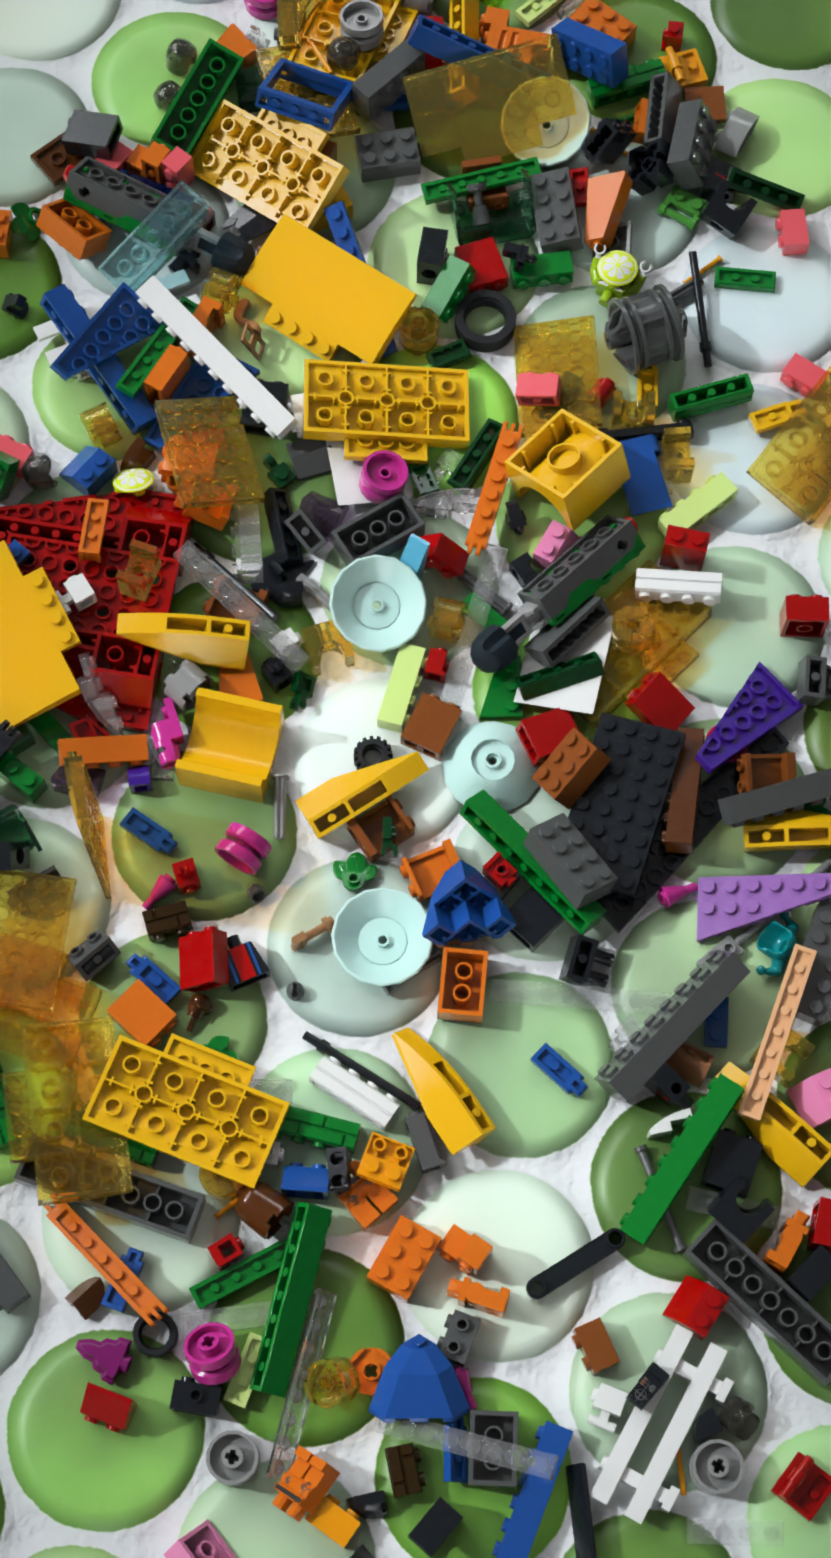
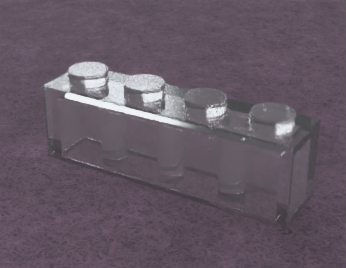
[230,498,264,584]

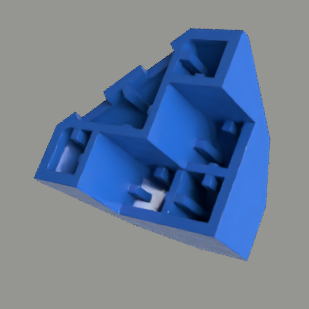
[422,859,517,946]
[369,1334,470,1423]

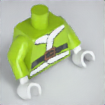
[590,243,653,307]

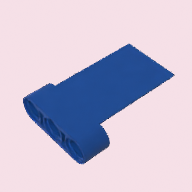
[619,434,673,516]

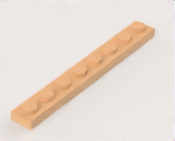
[737,943,817,1122]

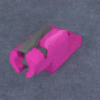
[148,697,185,769]

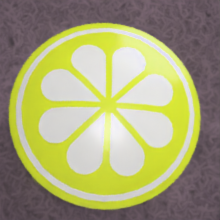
[597,250,638,288]
[112,468,154,496]

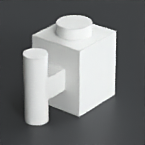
[55,573,97,615]
[587,1383,628,1433]

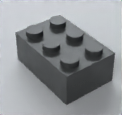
[355,127,421,183]
[467,1410,519,1488]

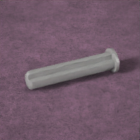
[296,573,331,612]
[272,774,289,840]

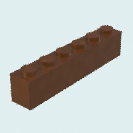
[662,727,705,854]

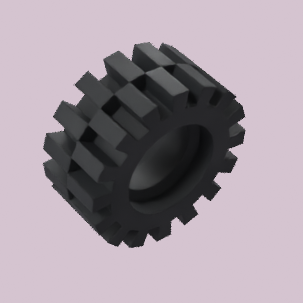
[353,736,393,770]

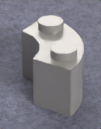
[714,107,760,158]

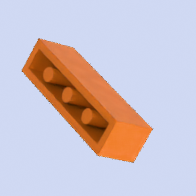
[57,734,149,771]

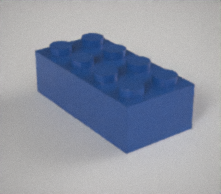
[551,17,629,88]

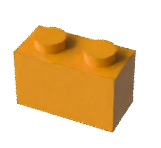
[305,1494,361,1549]

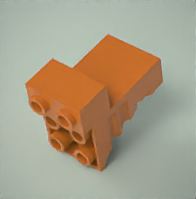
[479,6,553,80]

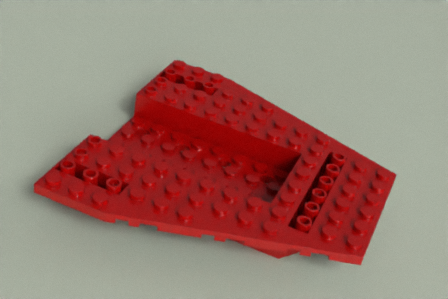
[0,490,194,733]

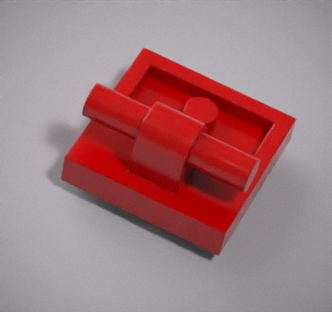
[770,1451,831,1522]

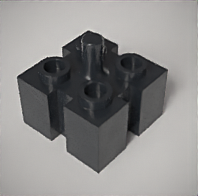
[628,137,674,196]

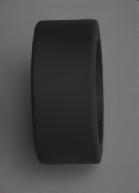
[132,1311,179,1358]

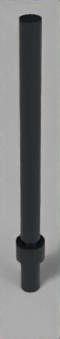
[689,251,712,368]
[191,543,278,621]
[302,1031,421,1110]

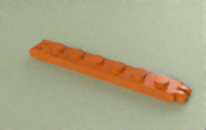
[465,421,524,556]
[44,1196,170,1328]

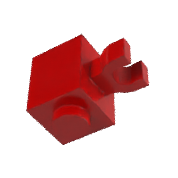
[172,858,201,895]

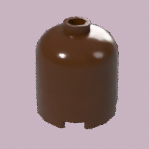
[235,1181,294,1240]

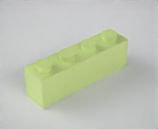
[657,472,738,537]
[377,643,428,733]

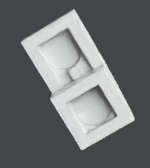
[647,1108,692,1139]

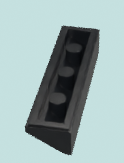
[262,487,304,567]
[566,1463,597,1558]

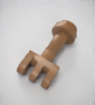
[291,916,334,951]

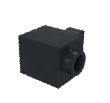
[261,655,293,694]

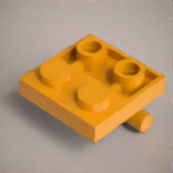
[659,46,708,90]
[356,1131,415,1192]

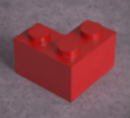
[418,533,469,578]

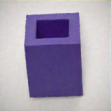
[127,765,153,793]

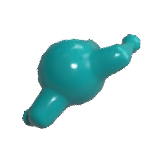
[756,912,799,977]

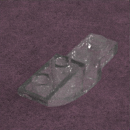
[410,488,479,520]
[76,652,125,735]

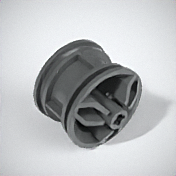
[604,284,688,375]

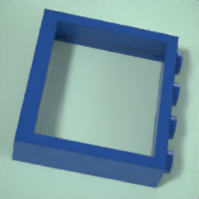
[255,58,353,131]

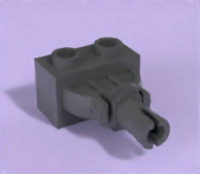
[796,655,831,706]

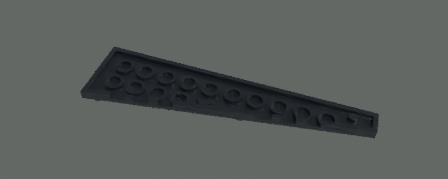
[596,728,790,934]

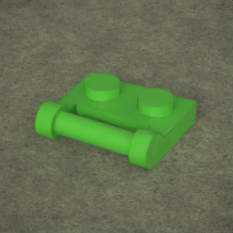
[657,185,707,231]

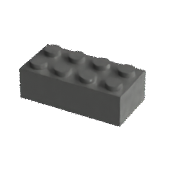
[352,37,426,122]
[667,98,717,190]
[529,167,584,254]
[331,492,425,566]
[523,813,618,910]

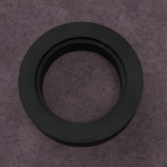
[455,290,516,353]

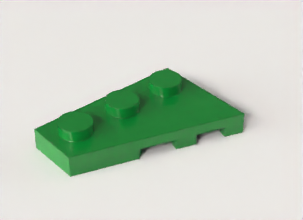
[479,656,523,719]

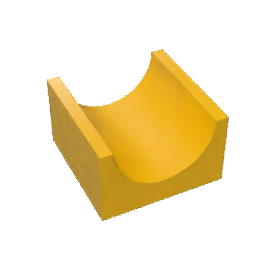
[504,409,631,531]
[175,687,285,804]

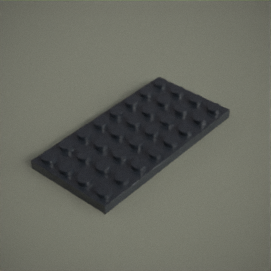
[568,712,686,898]

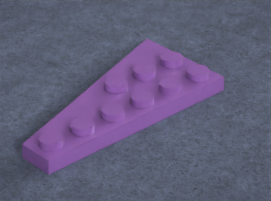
[697,873,831,943]

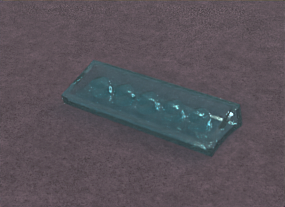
[97,180,215,292]

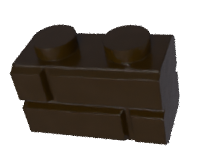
[142,900,193,943]
[385,1443,426,1499]

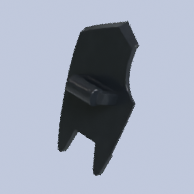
[221,204,277,242]
[250,553,314,599]

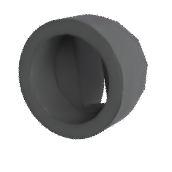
[247,884,266,904]
[286,982,304,1001]

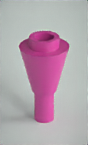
[142,873,177,910]
[657,882,698,908]
[454,1365,478,1410]

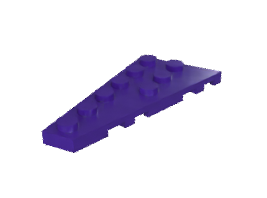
[695,661,803,774]

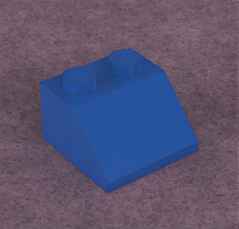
[59,446,118,496]
[281,1162,330,1200]

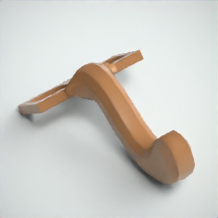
[233,299,266,361]

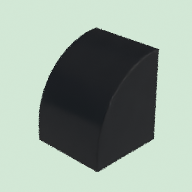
[692,1408,723,1443]

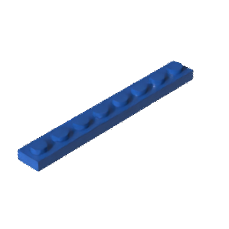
[324,201,399,359]

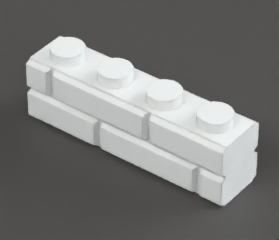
[635,568,723,606]
[309,1056,400,1132]

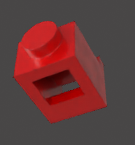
[661,21,684,53]
[424,648,450,684]
[482,851,517,891]
[207,1233,245,1271]

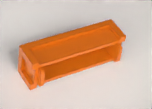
[78,498,111,563]

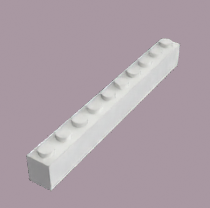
[135,275,298,440]

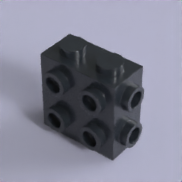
[581,118,637,164]

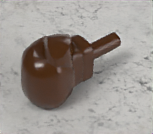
[187,993,213,1032]

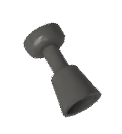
[466,182,492,226]

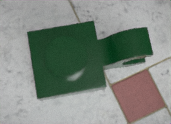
[263,453,297,489]
[289,670,316,711]
[381,817,398,858]

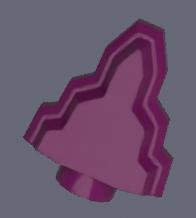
[75,1337,133,1385]

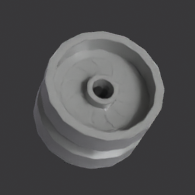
[340,0,384,52]
[206,1430,260,1487]
[688,1439,745,1496]

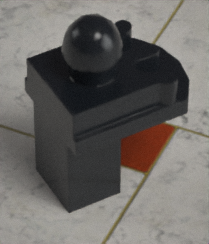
[502,241,537,272]
[168,249,201,275]
[1,293,29,319]
[505,499,527,535]

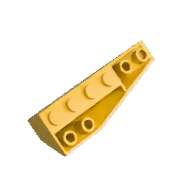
[116,613,250,670]
[295,751,429,839]
[742,808,831,852]
[392,1027,496,1155]
[715,1061,831,1188]

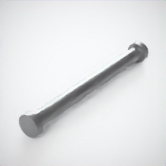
[633,1144,688,1253]

